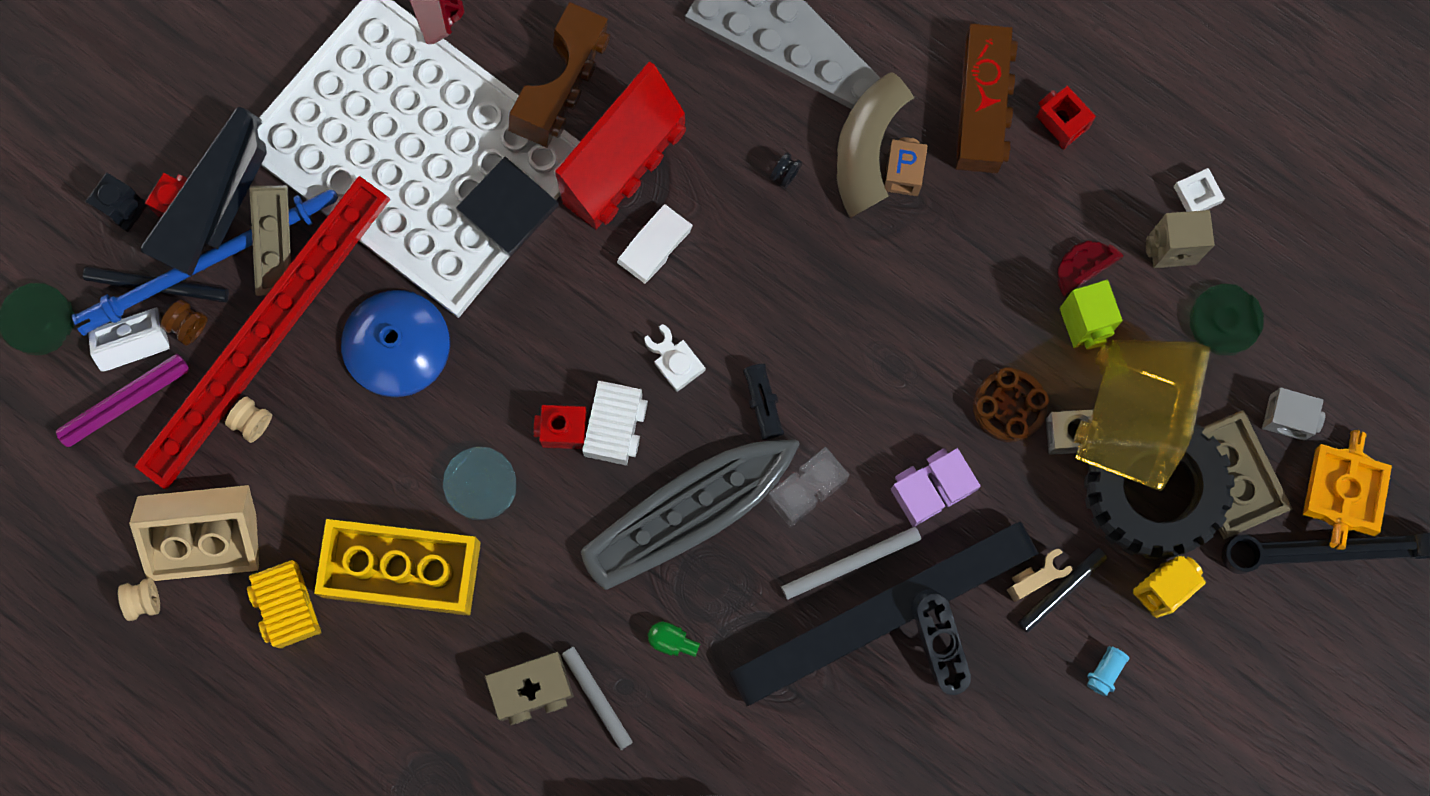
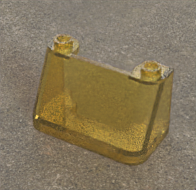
[1074,340,1210,491]

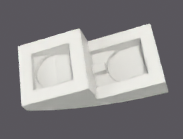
[617,204,693,284]

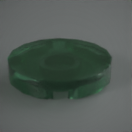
[0,283,74,355]
[1190,284,1264,356]

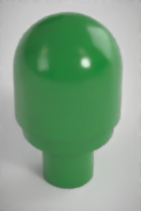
[648,622,700,657]

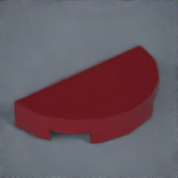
[1058,241,1124,297]

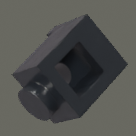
[86,173,147,232]

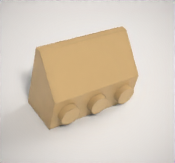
[129,485,259,581]

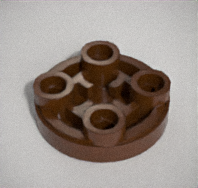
[973,367,1049,442]

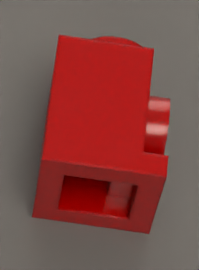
[1037,85,1096,150]

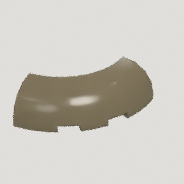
[836,73,914,218]

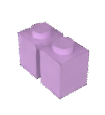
[891,448,980,527]

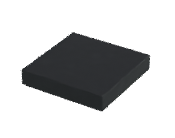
[456,156,559,257]

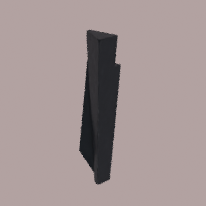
[141,107,267,276]

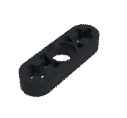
[912,589,971,695]

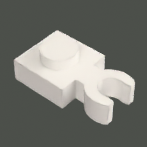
[644,324,705,392]

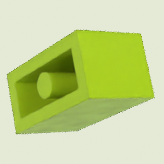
[1060,280,1123,350]

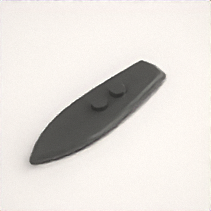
[581,439,800,590]

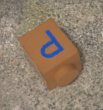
[884,137,928,196]

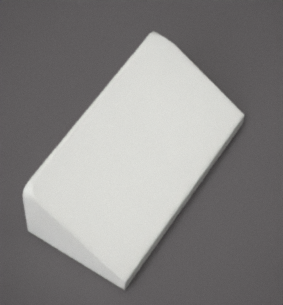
[88,307,170,371]

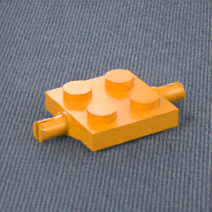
[1303,430,1392,550]

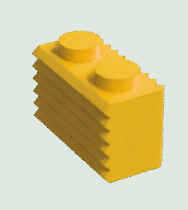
[1133,556,1206,618]
[247,560,322,648]

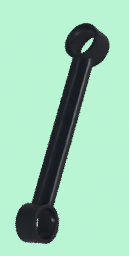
[1221,533,1430,574]

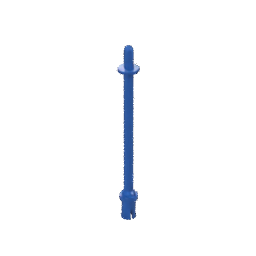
[72,190,338,336]

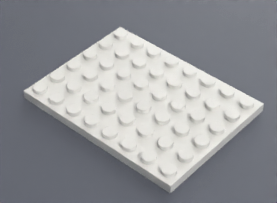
[258,0,580,318]

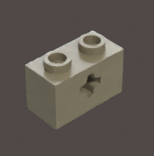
[1146,210,1215,268]
[485,652,574,725]

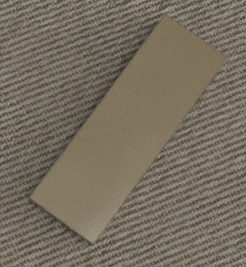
[250,185,291,296]

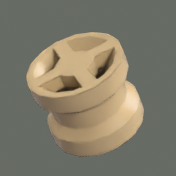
[225,396,272,443]
[118,578,160,621]

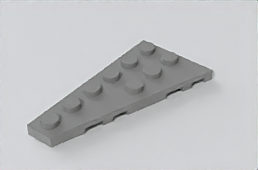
[685,0,880,109]

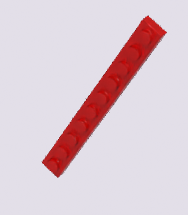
[134,176,390,489]

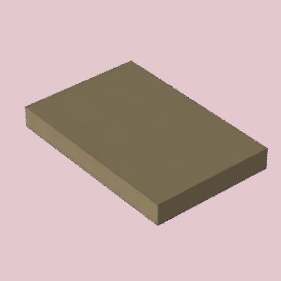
[1202,410,1292,539]

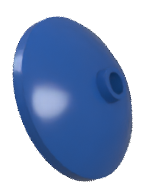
[341,290,450,397]

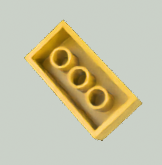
[314,519,481,616]

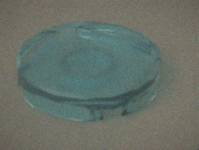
[443,447,517,520]

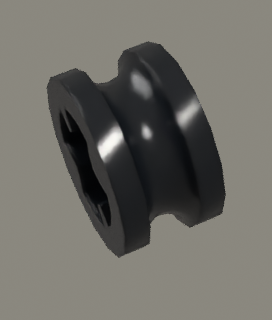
[770,152,802,188]

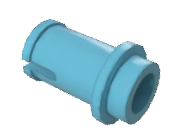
[1087,646,1130,697]

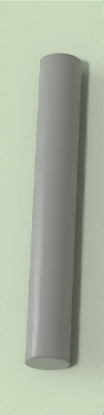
[561,647,633,751]

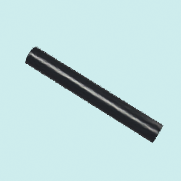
[1018,548,1108,633]

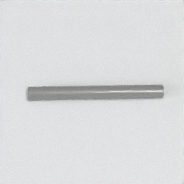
[781,527,921,600]

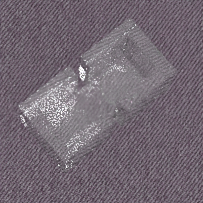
[767,447,849,528]

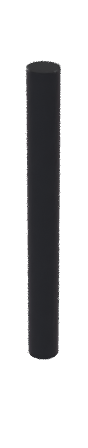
[83,267,229,303]

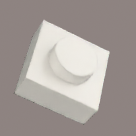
[1173,168,1225,212]

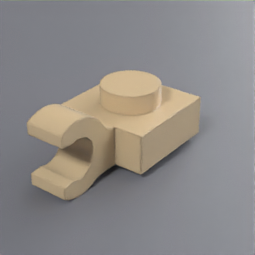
[1007,549,1073,602]

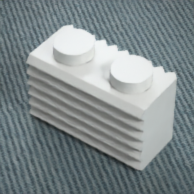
[582,381,648,465]

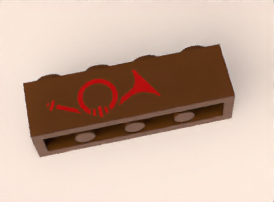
[955,24,1018,173]

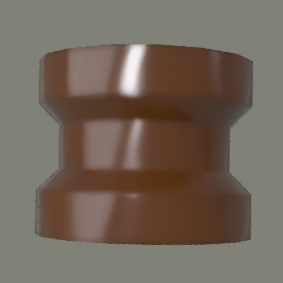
[160,299,207,345]

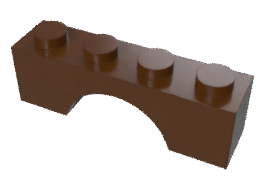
[508,2,610,148]

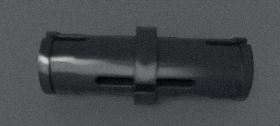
[743,364,784,440]

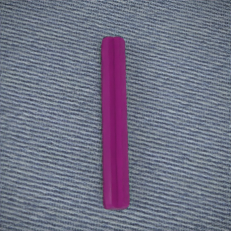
[56,354,189,447]

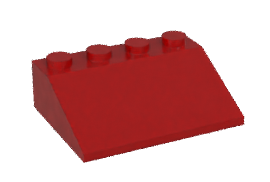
[555,61,686,230]

